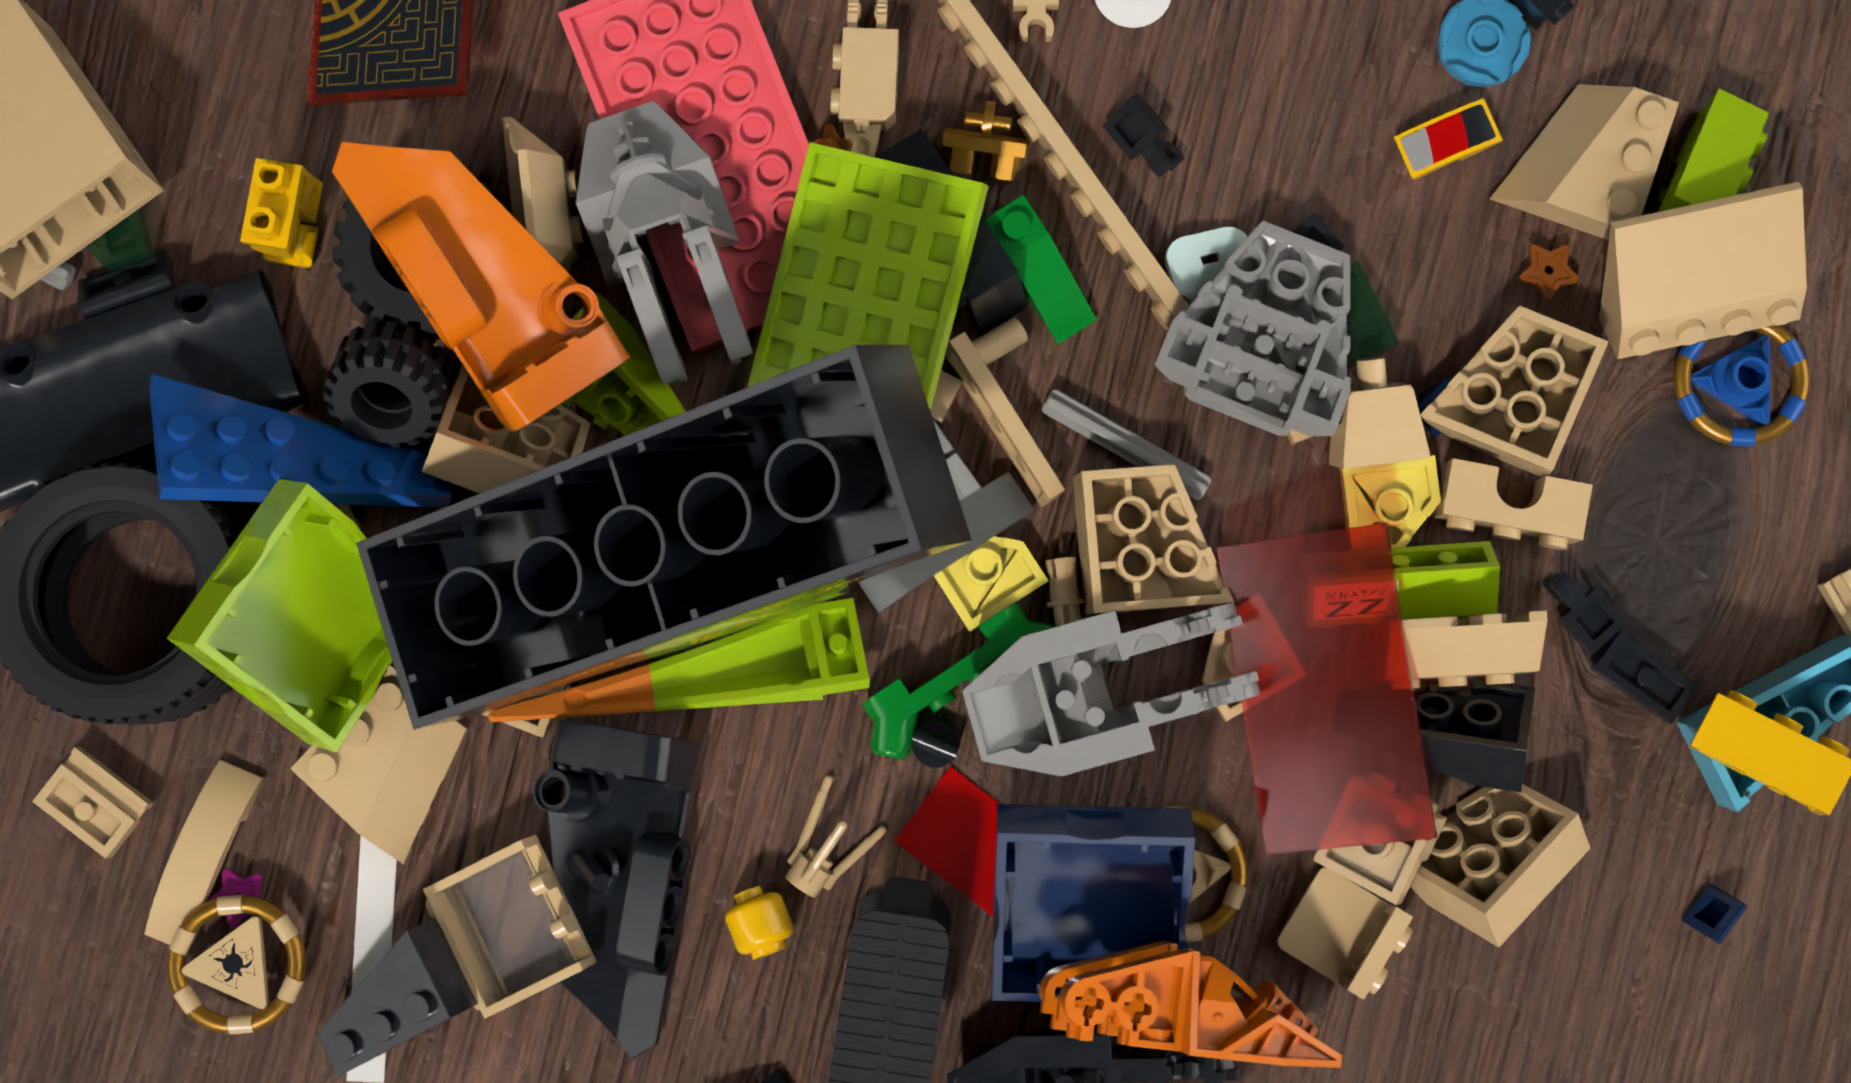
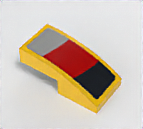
[1394,98,1503,180]

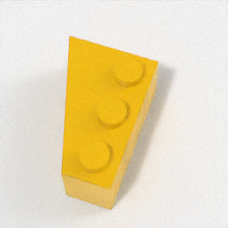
[1689,690,1851,816]

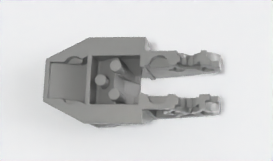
[576,101,753,385]
[962,602,1260,777]

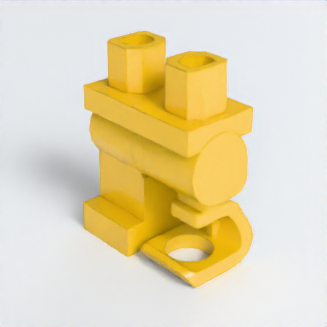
[240,158,323,268]

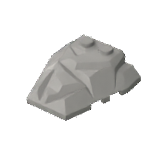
[1155,221,1351,436]

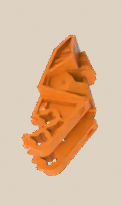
[1039,941,1342,1068]

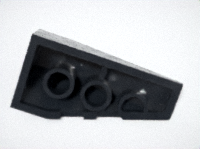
[1332,681,1535,792]

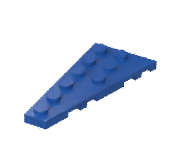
[149,374,452,507]

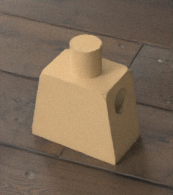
[1329,357,1430,469]

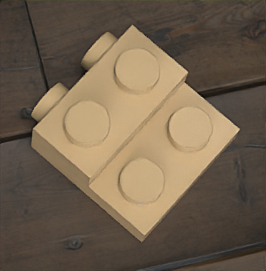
[1313,771,1447,905]

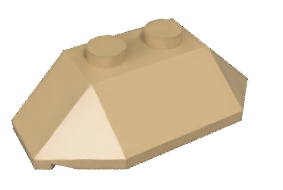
[502,117,585,271]

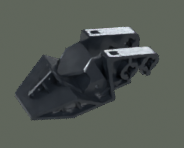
[947,1029,1240,1083]

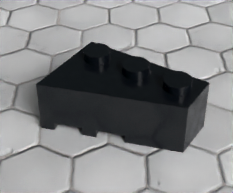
[317,919,478,1077]

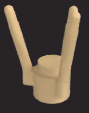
[785,775,886,898]

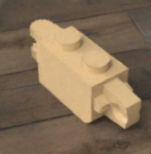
[830,0,899,157]

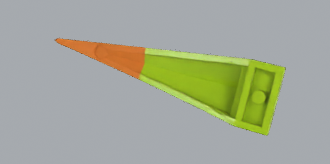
[488,598,870,722]

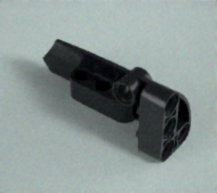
[533,718,701,1059]

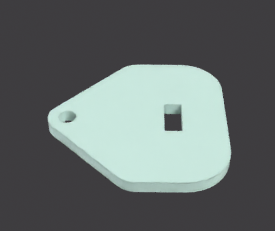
[1165,227,1247,303]

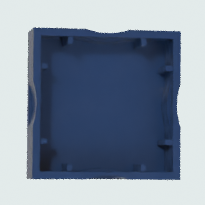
[992,804,1195,1002]

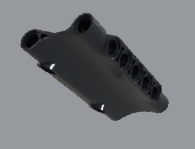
[0,268,308,512]

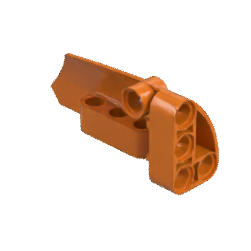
[332,142,630,431]

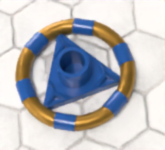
[1673,325,1810,447]

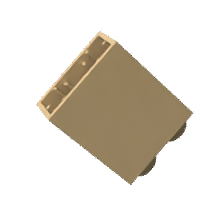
[0,0,164,299]

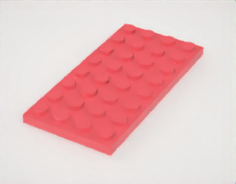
[558,0,809,354]

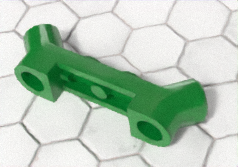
[861,601,1054,760]

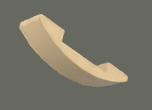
[145,760,265,952]

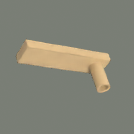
[945,317,1065,508]

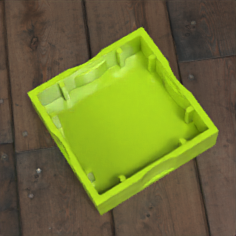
[167,479,393,753]

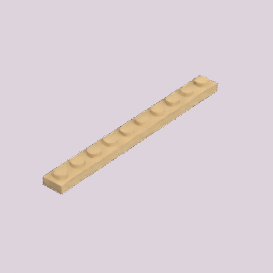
[937,0,1189,330]

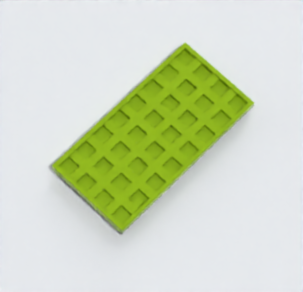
[747,142,989,411]

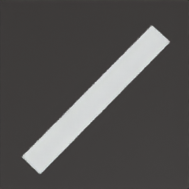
[346,836,397,1083]

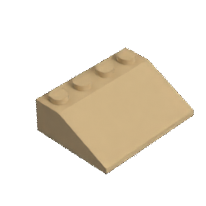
[1599,182,1807,359]

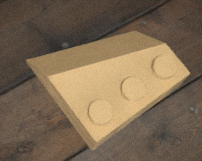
[1490,84,1679,240]
[1073,464,1234,616]

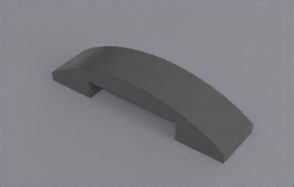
[858,472,1034,613]

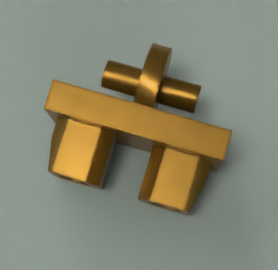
[942,101,1028,181]

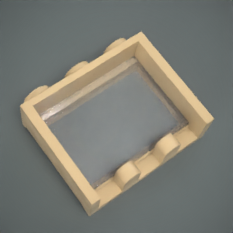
[423,835,597,1019]

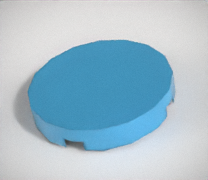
[1436,0,1531,88]

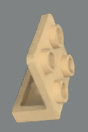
[1277,867,1413,1000]

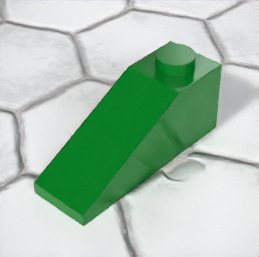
[984,195,1097,345]

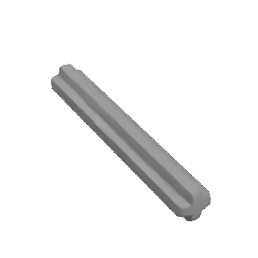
[1042,389,1211,500]

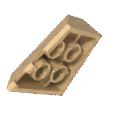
[1420,306,1609,477]
[422,364,591,493]
[1374,611,1548,689]
[290,664,468,864]
[1410,784,1591,947]

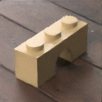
[1434,458,1593,550]

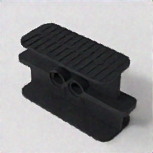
[829,877,951,1083]

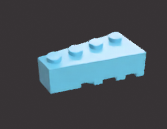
[1676,635,1851,813]

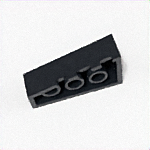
[875,129,1028,335]

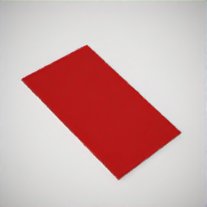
[894,766,999,917]

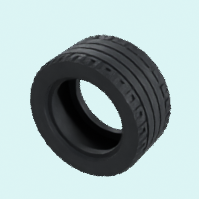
[0,463,247,725]

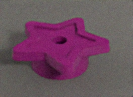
[207,868,264,929]

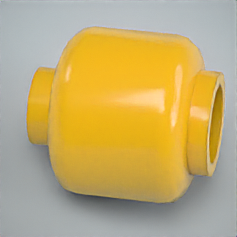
[725,886,794,960]

